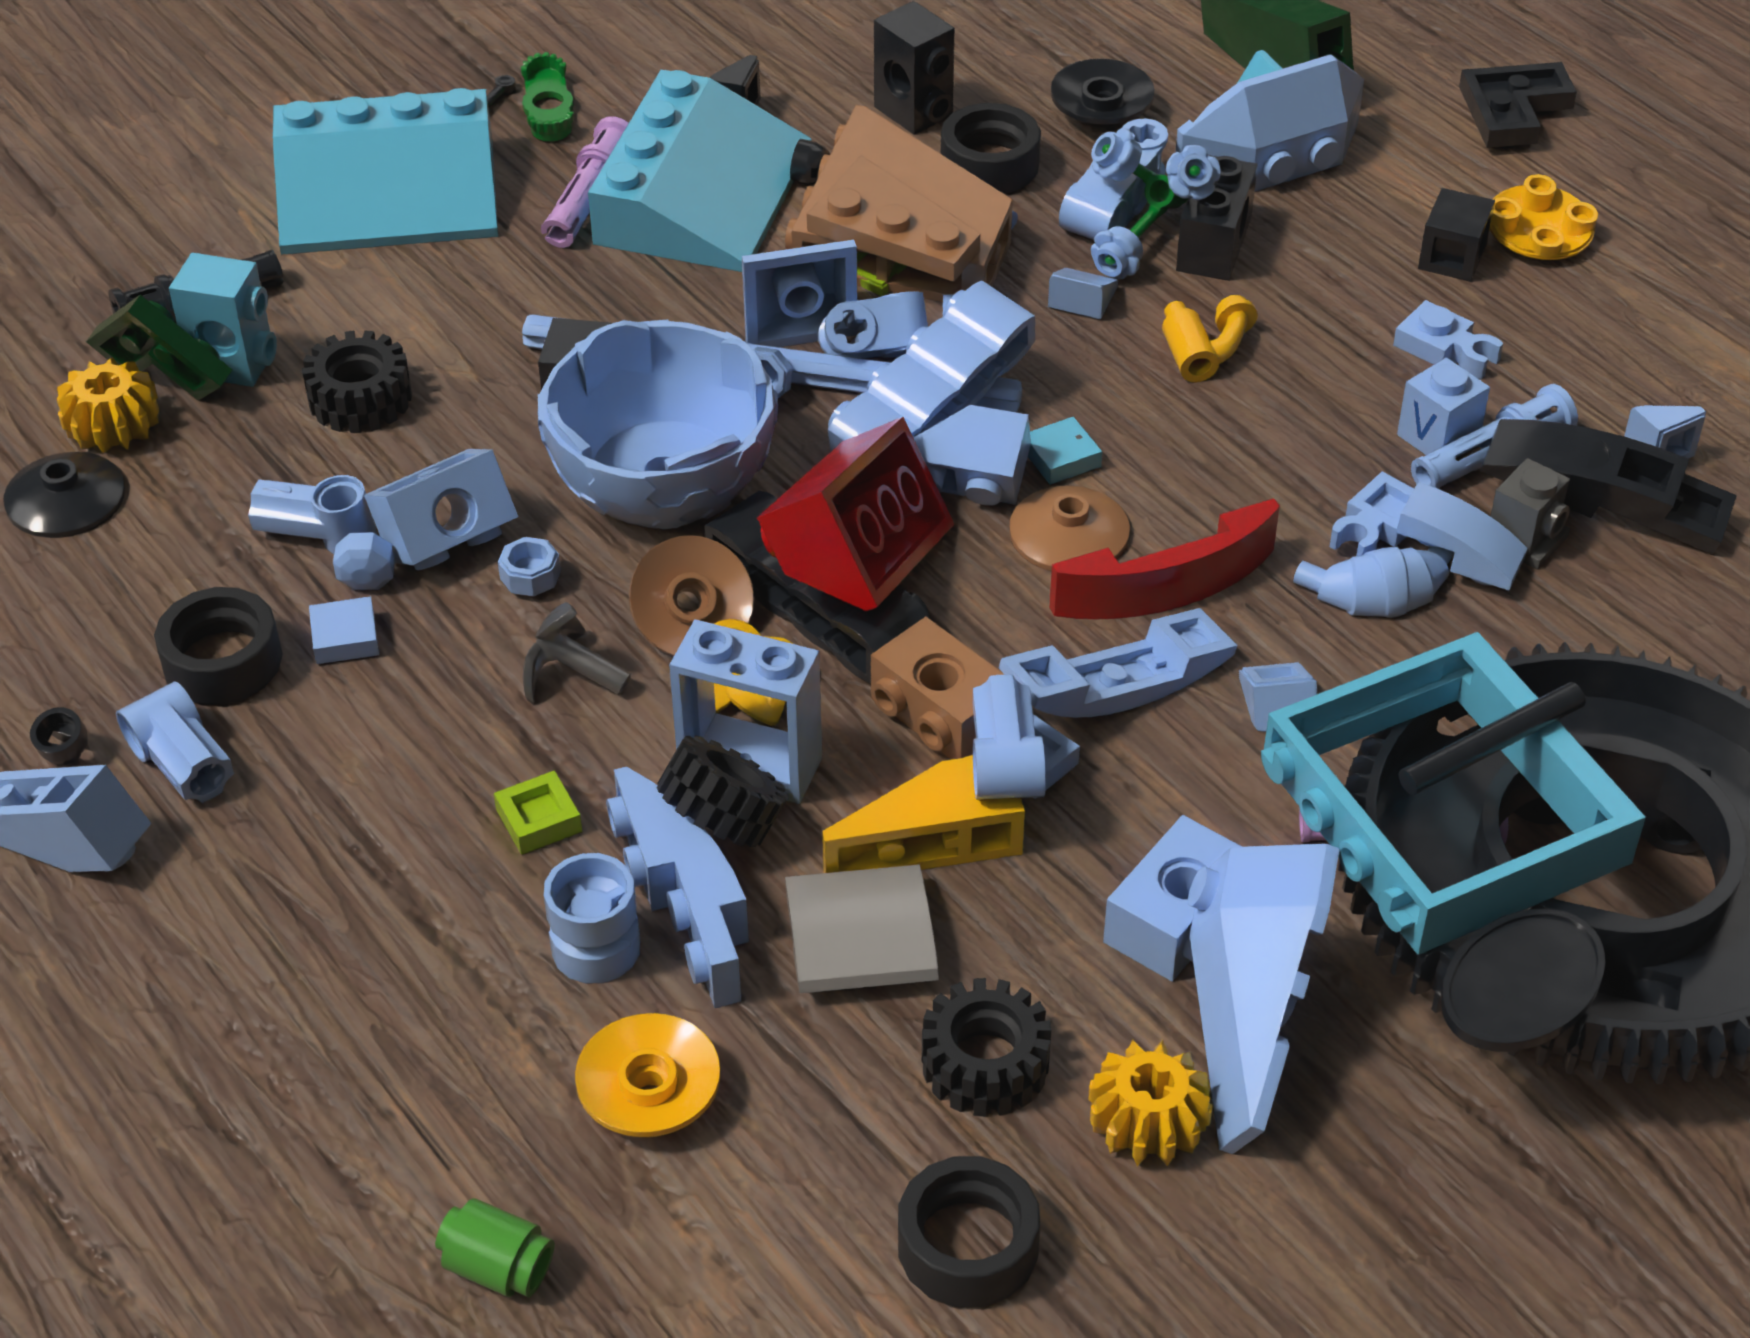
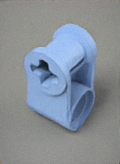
[818,291,928,359]

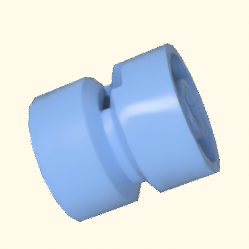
[544,853,640,984]

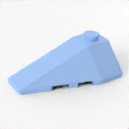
[1188,844,1339,1154]

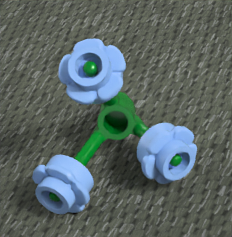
[1091,128,1221,279]

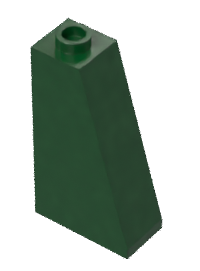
[1201,0,1354,70]

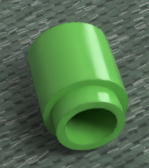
[435,1198,555,1297]

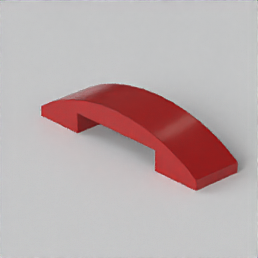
[1049,498,1280,620]

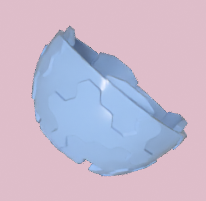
[538,319,778,529]

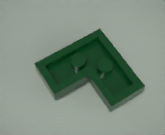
[86,294,233,401]

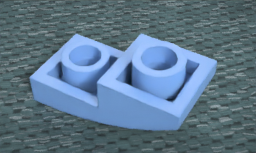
[1396,482,1528,590]

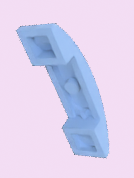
[998,608,1238,718]

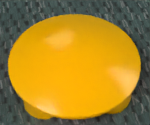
[1490,174,1598,260]

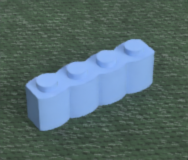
[828,280,1036,452]

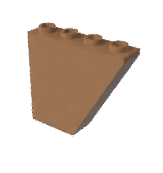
[785,105,1013,302]

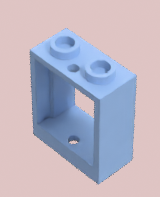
[669,619,822,804]

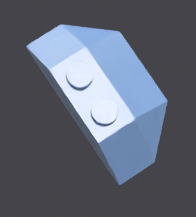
[1176,54,1364,191]

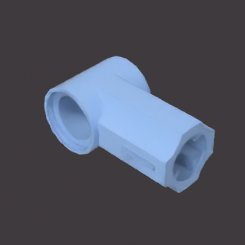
[248,475,377,554]
[972,675,1046,800]
[116,681,234,803]

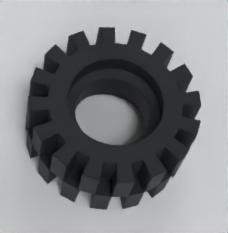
[302,330,412,433]
[656,736,788,847]
[921,978,1052,1117]

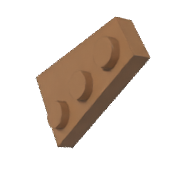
[807,155,981,282]

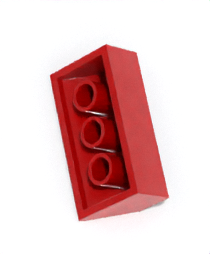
[757,417,954,611]

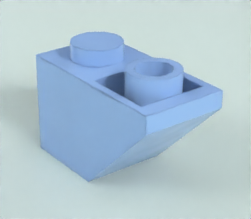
[914,405,1031,505]

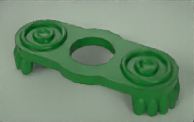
[521,52,574,141]

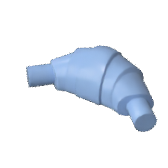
[1293,547,1455,618]

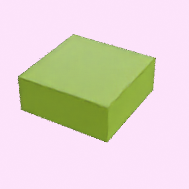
[494,770,582,855]

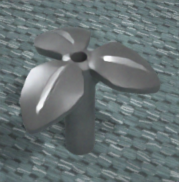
[523,602,632,703]

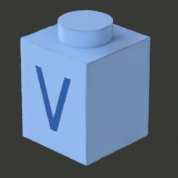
[1397,357,1490,455]

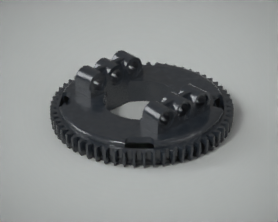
[1338,642,1750,1084]

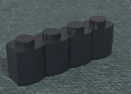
[704,491,930,683]

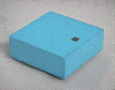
[1028,416,1102,485]

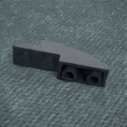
[1480,419,1737,554]

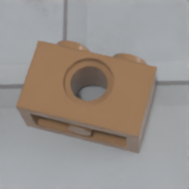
[871,616,1004,760]

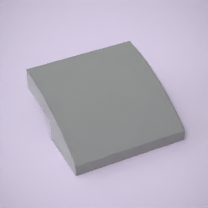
[785,864,939,994]

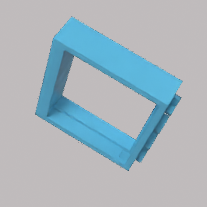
[1261,632,1646,955]

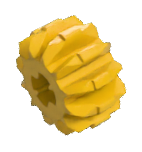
[57,357,159,454]
[1088,1040,1213,1166]

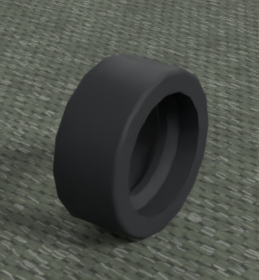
[940,103,1041,194]
[154,587,283,705]
[898,1156,1040,1307]

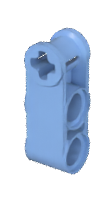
[1059,118,1168,240]

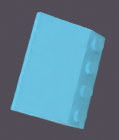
[588,70,812,272]
[273,88,498,255]

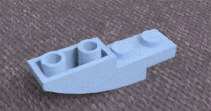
[606,766,749,1008]

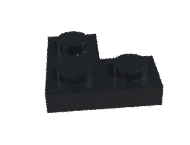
[1459,62,1577,148]

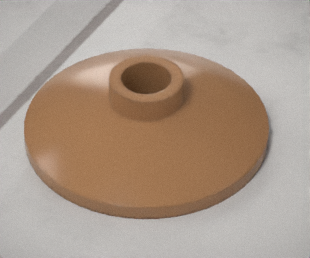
[1009,486,1130,571]
[629,535,754,656]

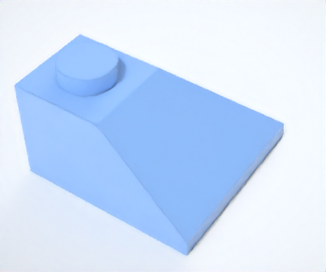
[742,240,858,347]

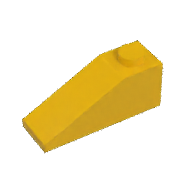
[822,755,1025,873]

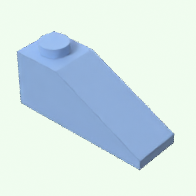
[0,765,152,872]

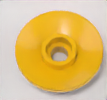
[575,1013,720,1137]

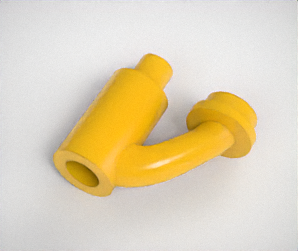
[1162,295,1258,382]

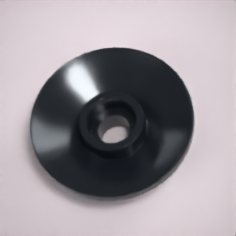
[1051,59,1155,125]
[3,452,125,538]

